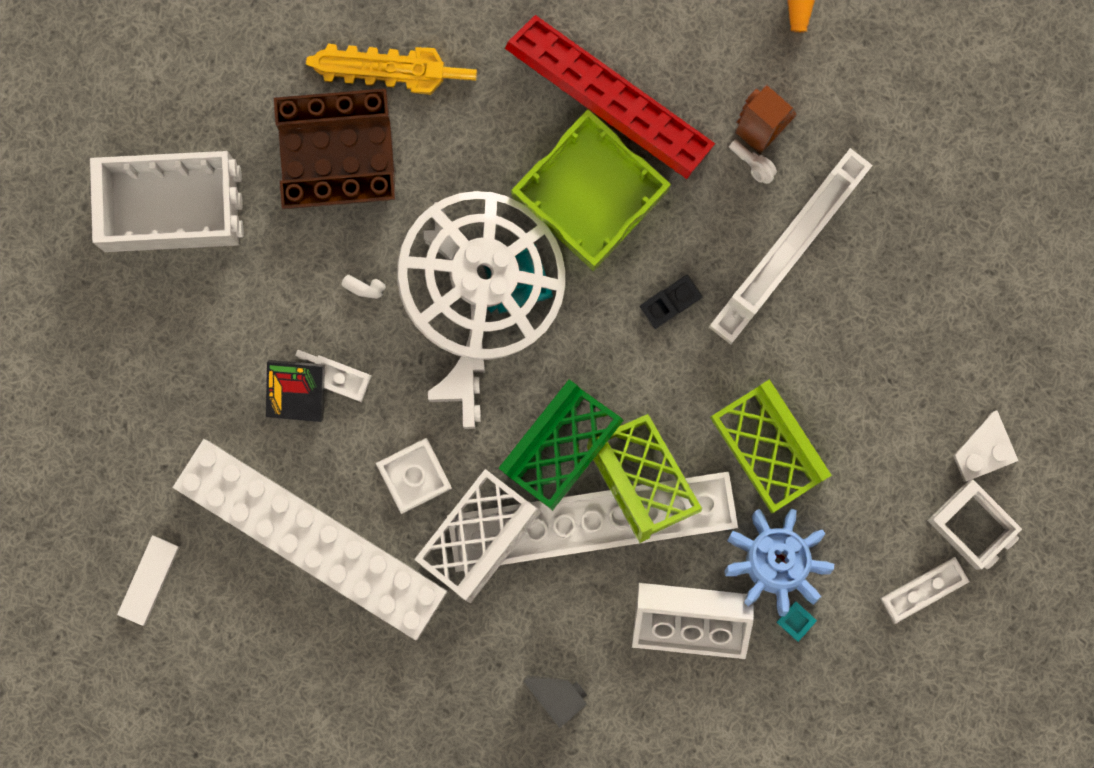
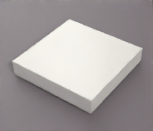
[376,438,452,514]

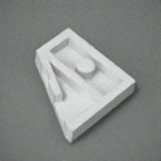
[953,411,1018,482]

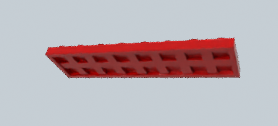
[505,15,715,179]

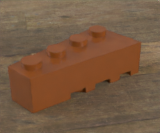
[736,85,797,155]

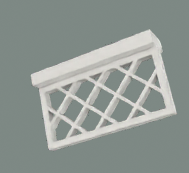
[414,469,541,603]

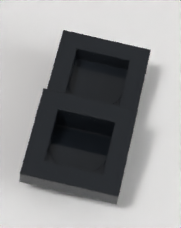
[639,274,704,329]

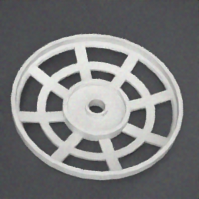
[397,191,565,360]

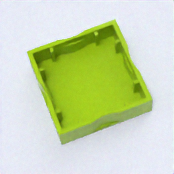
[511,109,671,271]

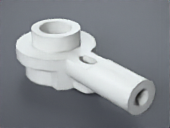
[729,140,777,184]

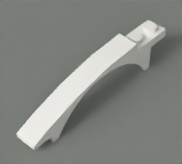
[709,148,873,344]
[424,202,485,429]

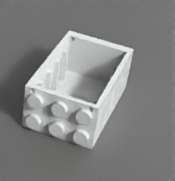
[90,151,244,252]

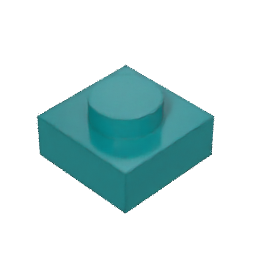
[776,601,817,642]

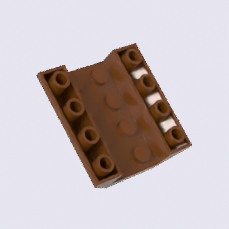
[274,88,395,210]

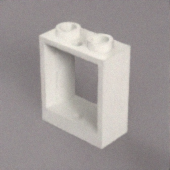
[927,480,1022,570]

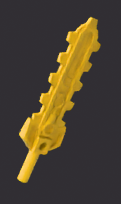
[306,44,477,95]

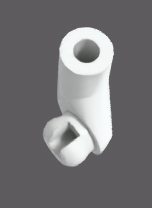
[342,275,386,299]

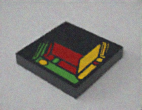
[266,360,325,422]

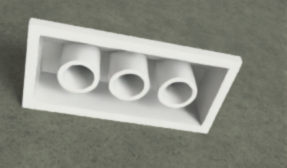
[632,583,754,659]

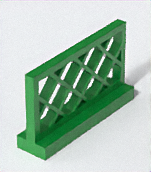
[498,379,624,511]

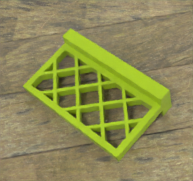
[710,379,832,513]
[587,414,702,543]

